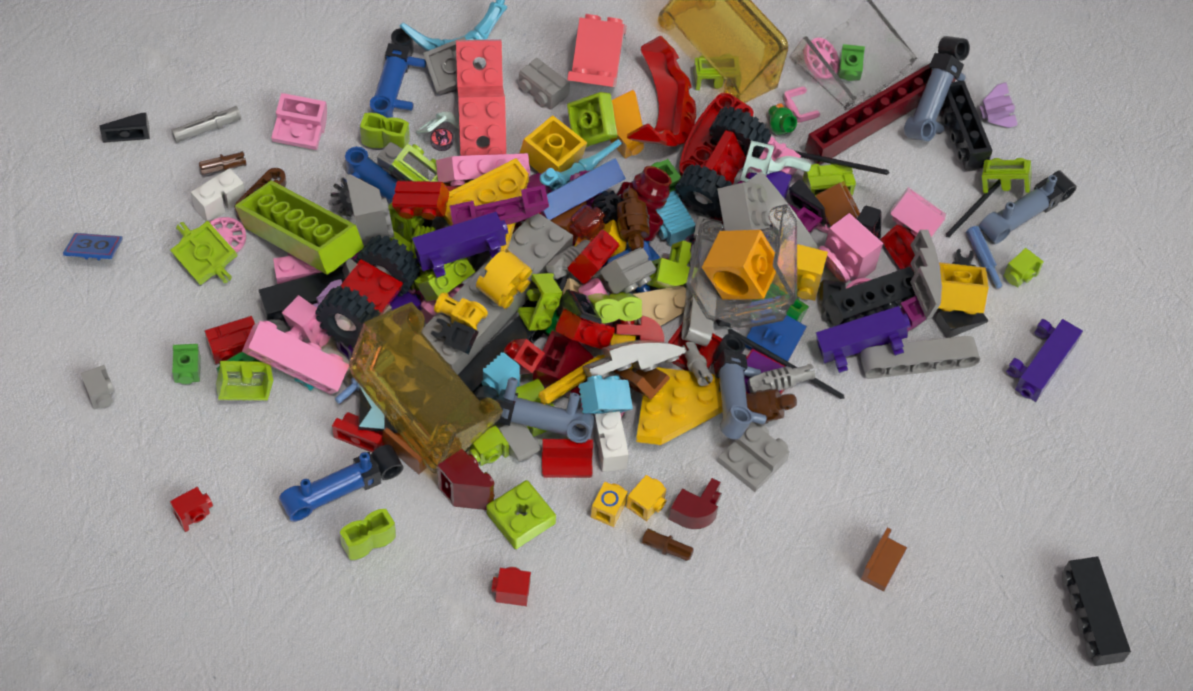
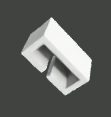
[191,168,245,222]
[594,411,629,472]

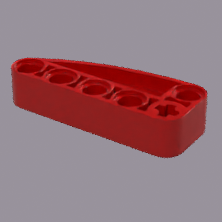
[678,93,754,176]

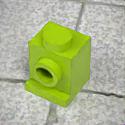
[1003,248,1044,288]
[468,425,509,466]

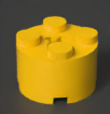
[476,249,532,309]

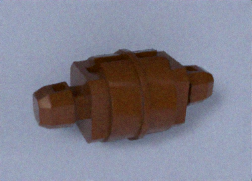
[617,188,650,251]
[746,388,797,424]

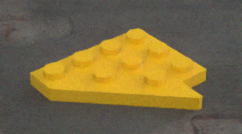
[444,158,529,252]
[636,367,723,445]

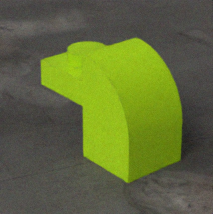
[647,241,695,289]

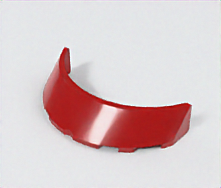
[627,36,696,146]

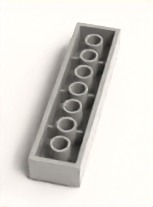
[413,213,573,381]

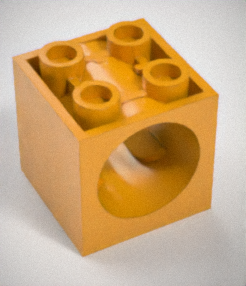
[702,230,781,300]

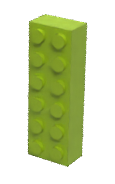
[235,180,364,275]

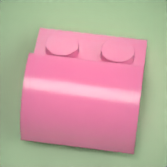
[271,93,327,150]

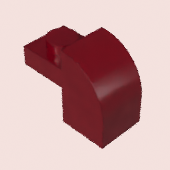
[668,478,722,529]

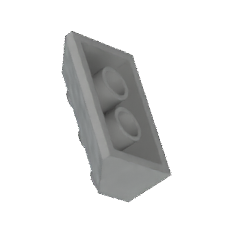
[345,174,394,246]

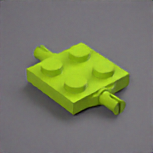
[170,220,238,286]

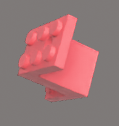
[567,14,627,87]
[456,39,507,156]

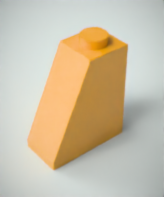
[610,90,644,159]

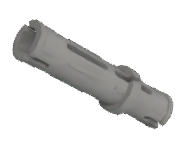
[171,106,242,143]

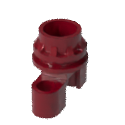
[616,166,672,241]

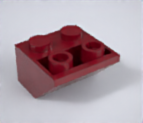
[533,331,594,398]
[437,449,495,510]

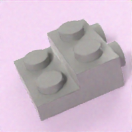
[423,36,482,95]
[717,422,790,492]

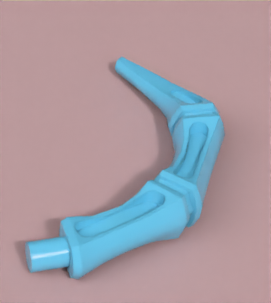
[399,0,508,51]
[540,139,622,191]

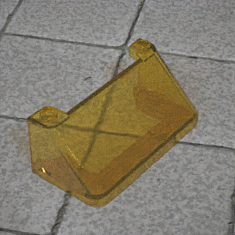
[658,0,789,103]
[349,302,503,474]

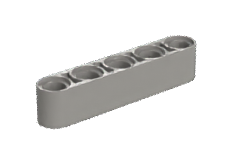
[682,239,717,347]
[860,336,980,379]

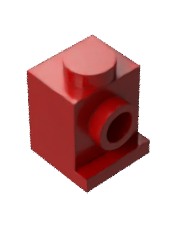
[170,486,213,532]

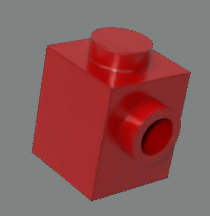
[504,339,545,374]
[491,567,531,607]

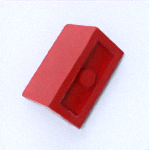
[880,224,916,271]
[332,412,384,453]
[542,439,593,478]

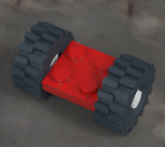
[675,106,771,218]
[315,235,421,349]

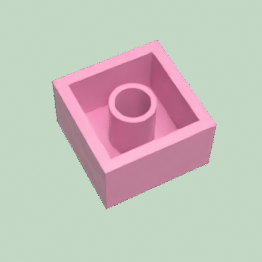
[825,213,883,281]

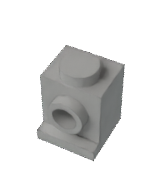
[80,365,115,409]

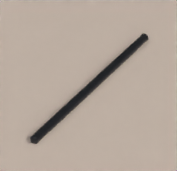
[794,150,890,175]
[946,179,1001,237]
[728,329,845,399]

